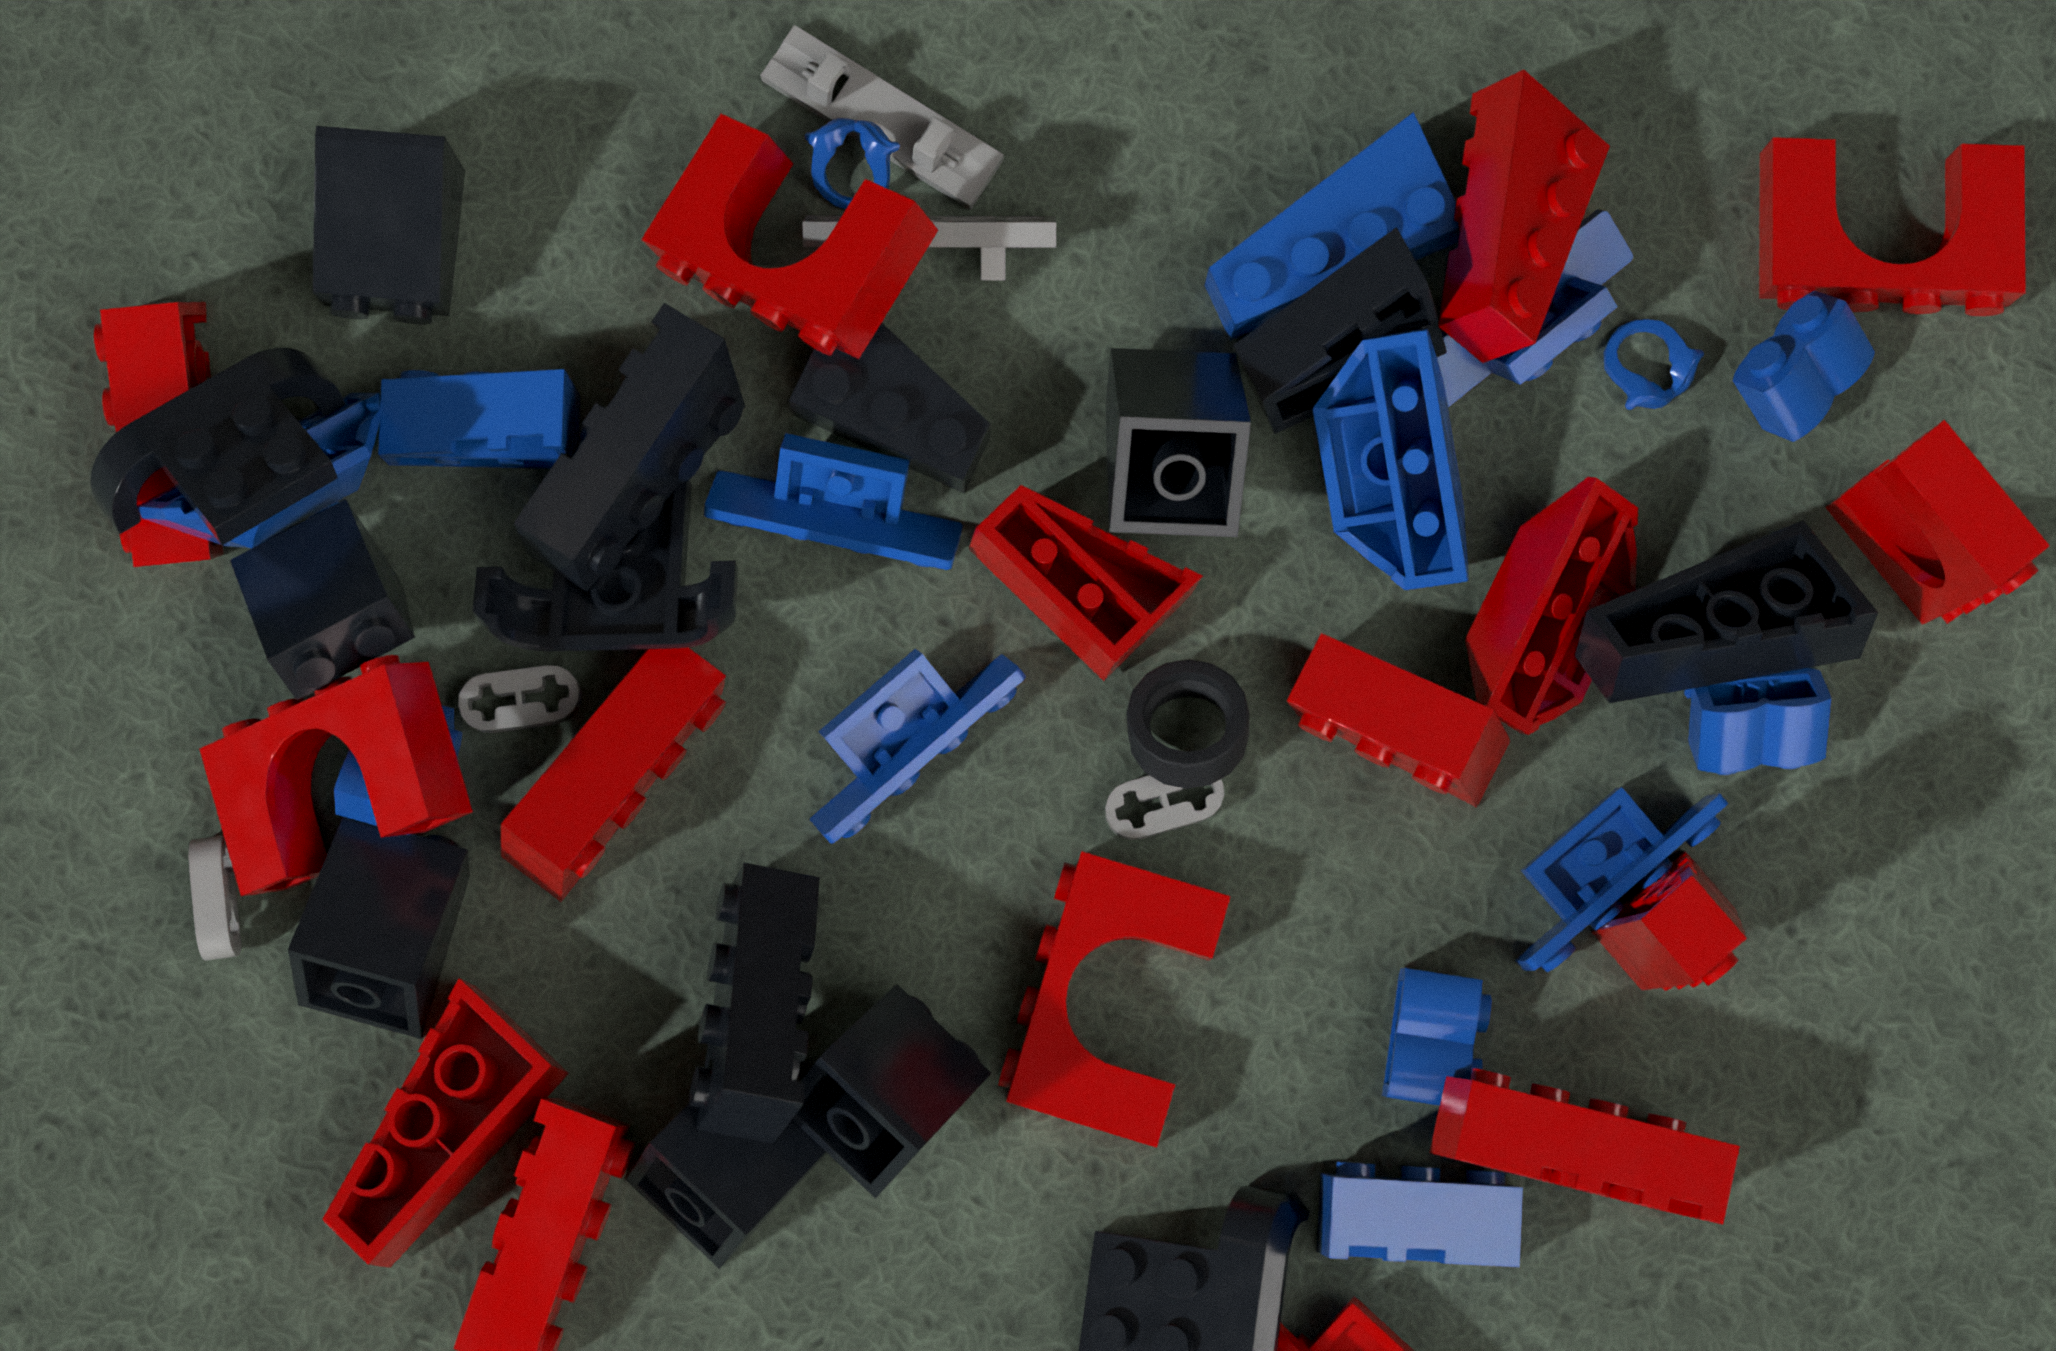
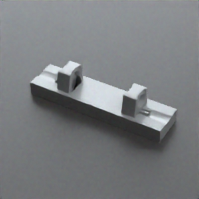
[760,25,1004,211]
[803,215,1056,281]

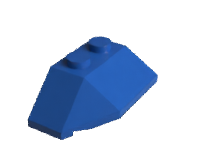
[1313,328,1469,590]
[137,393,381,549]

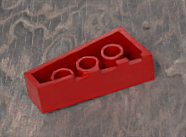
[1438,69,1610,363]
[94,302,223,567]
[501,647,726,902]
[1591,851,1747,991]
[453,1098,635,1351]

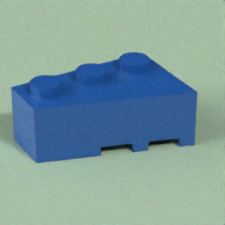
[378,369,581,469]

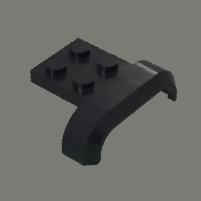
[90,348,345,545]
[472,480,738,651]
[1079,1186,1309,1351]

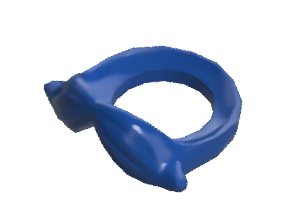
[804,118,900,210]
[1603,319,1704,410]

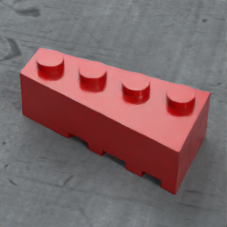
[322,978,569,1268]
[1429,1068,1740,1225]

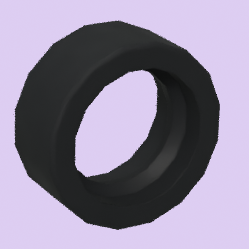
[1127,659,1249,789]

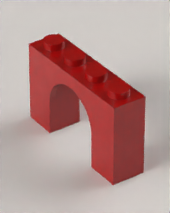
[641,114,939,359]
[1759,137,2026,316]
[1825,420,2050,625]
[199,655,473,896]
[998,851,1231,1148]

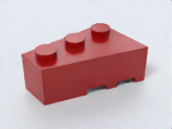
[968,485,1203,681]
[1286,633,1511,808]

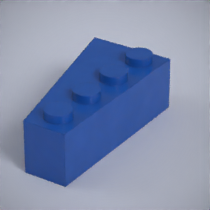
[1205,112,1460,341]

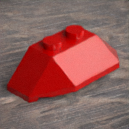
[1465,476,1638,736]

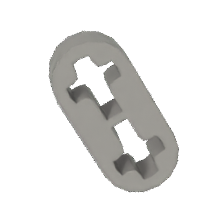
[458,665,582,733]
[1105,775,1224,840]
[188,835,241,961]

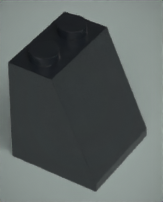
[313,126,465,325]
[1106,348,1251,537]
[230,499,415,700]
[288,817,470,1039]
[792,984,992,1199]
[626,1076,827,1269]

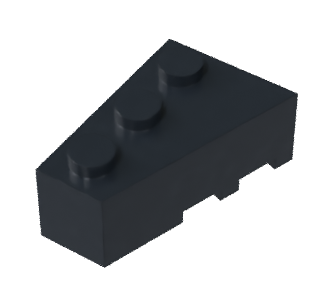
[1234,227,1447,434]
[789,323,991,493]

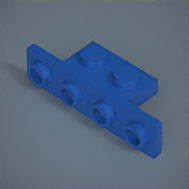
[1437,209,1633,407]
[704,433,963,570]
[810,648,1026,844]
[1515,787,1728,972]

